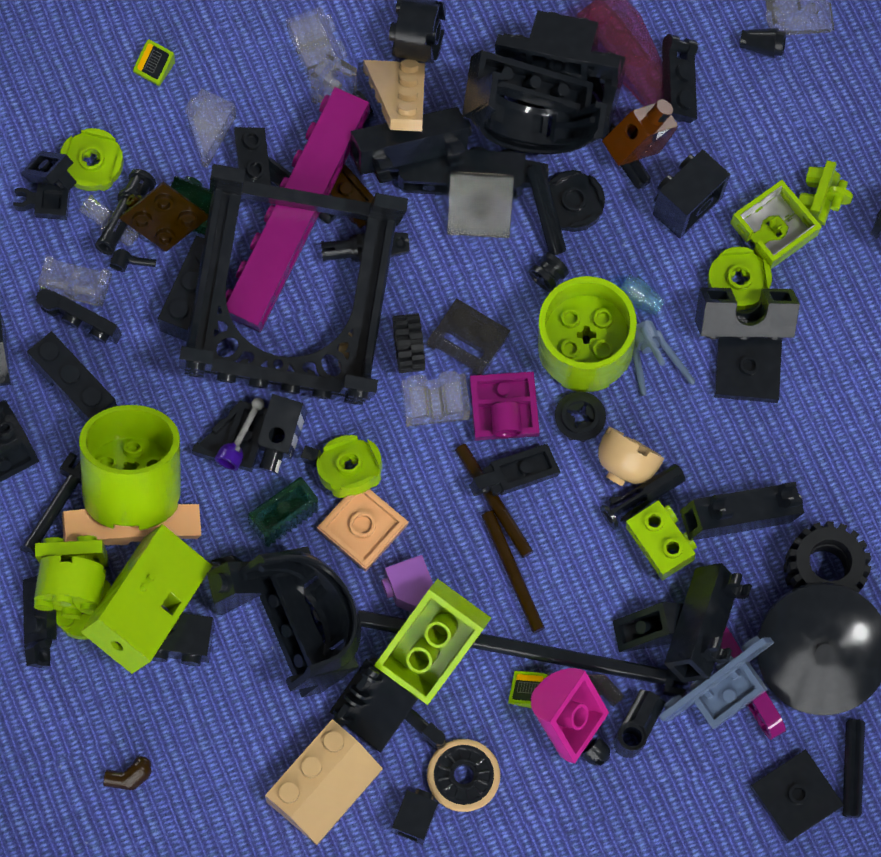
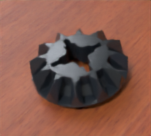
[554,391,606,442]

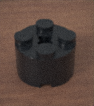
[389,0,446,63]

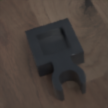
[13,184,71,220]

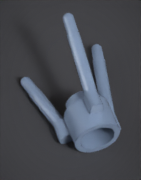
[633,321,695,396]

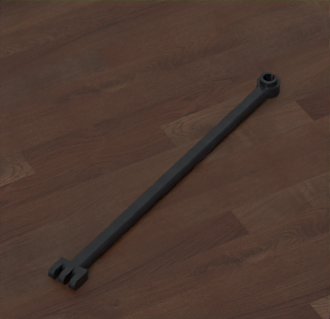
[312,607,688,698]

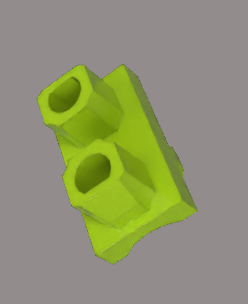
[799,160,853,226]

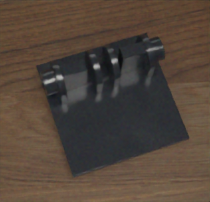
[330,659,418,753]

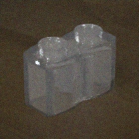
[286,7,347,81]

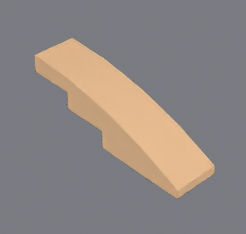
[62,504,202,545]

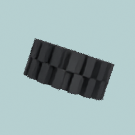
[392,313,425,373]

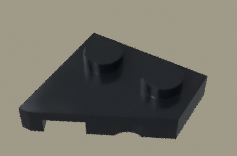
[192,400,268,472]

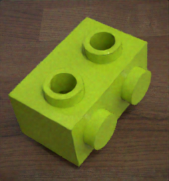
[626,500,697,581]

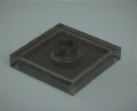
[447,171,514,238]

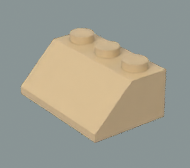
[265,719,383,845]

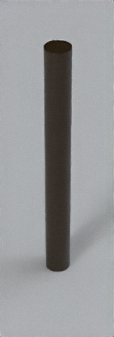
[455,444,533,558]
[481,510,545,633]

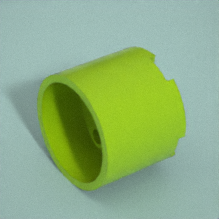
[538,276,637,392]
[79,405,181,530]

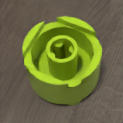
[34,555,106,619]

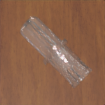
[79,195,139,246]

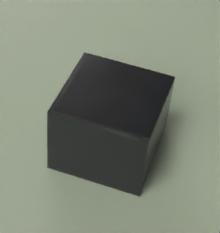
[301,446,322,467]

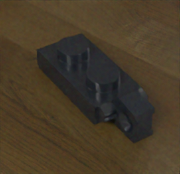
[469,444,560,496]
[23,575,57,668]

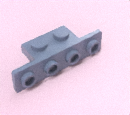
[659,636,774,729]

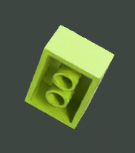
[374,579,491,705]

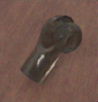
[588,674,625,707]

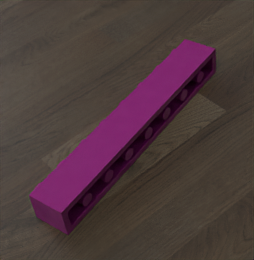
[226,87,370,333]

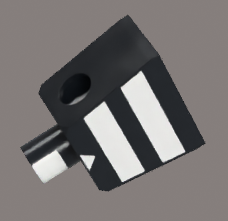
[257,394,308,474]

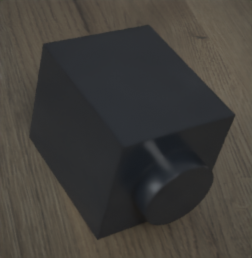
[392,789,438,845]

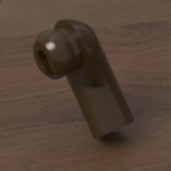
[103,756,152,790]

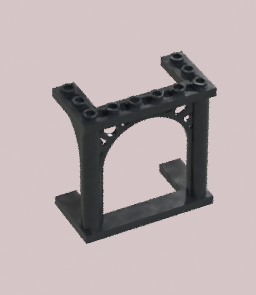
[179,164,408,405]

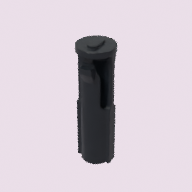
[600,464,686,529]

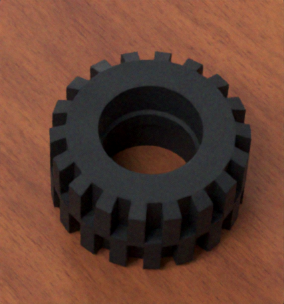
[784,521,871,593]

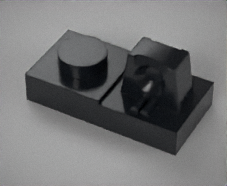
[21,151,77,191]

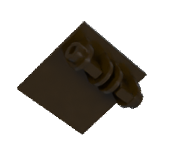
[119,181,208,252]

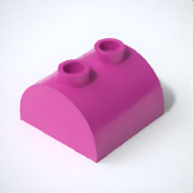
[531,668,609,764]

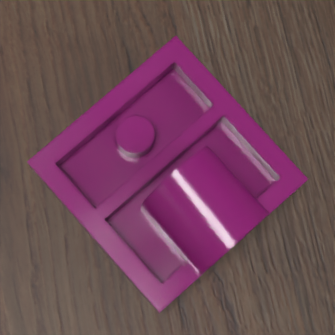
[469,372,540,441]

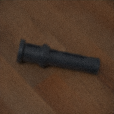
[95,169,156,255]

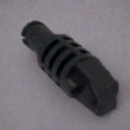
[321,232,409,262]

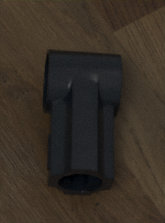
[613,689,666,758]

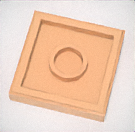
[317,489,409,572]

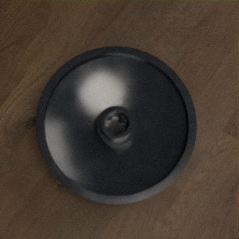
[757,582,881,715]

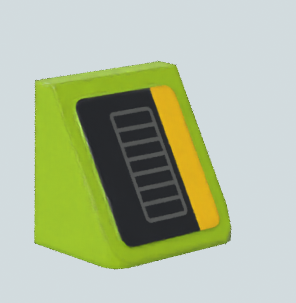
[133,39,176,86]
[508,671,548,708]

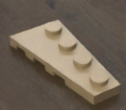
[363,59,425,132]

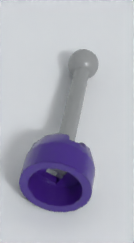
[215,398,264,471]

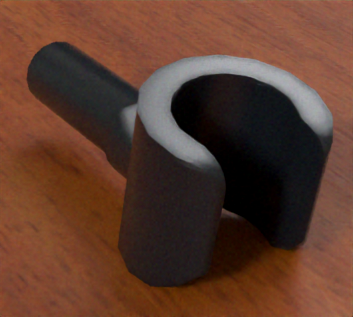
[110,249,156,272]

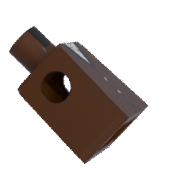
[602,99,678,166]

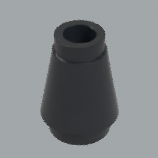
[740,28,786,58]

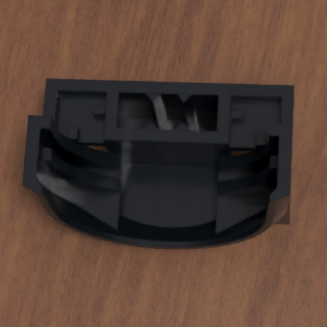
[495,10,626,137]

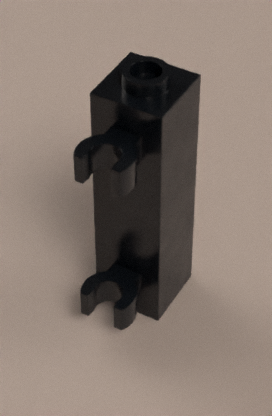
[350,106,472,183]
[680,482,805,541]
[664,563,752,683]

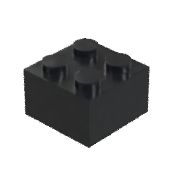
[653,149,730,239]

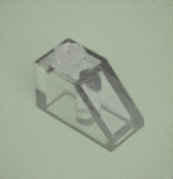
[766,0,835,35]
[185,88,236,168]

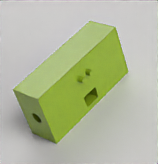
[81,524,212,674]

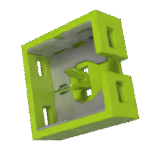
[730,180,822,269]

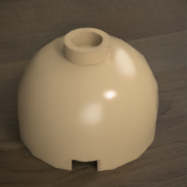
[598,426,665,486]

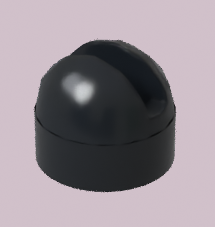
[581,736,610,766]

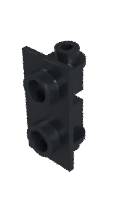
[234,127,271,185]

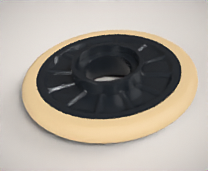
[427,739,500,812]

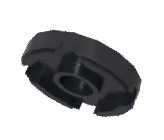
[549,170,605,232]

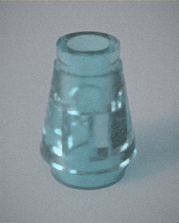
[620,274,665,316]

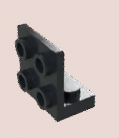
[0,400,40,482]

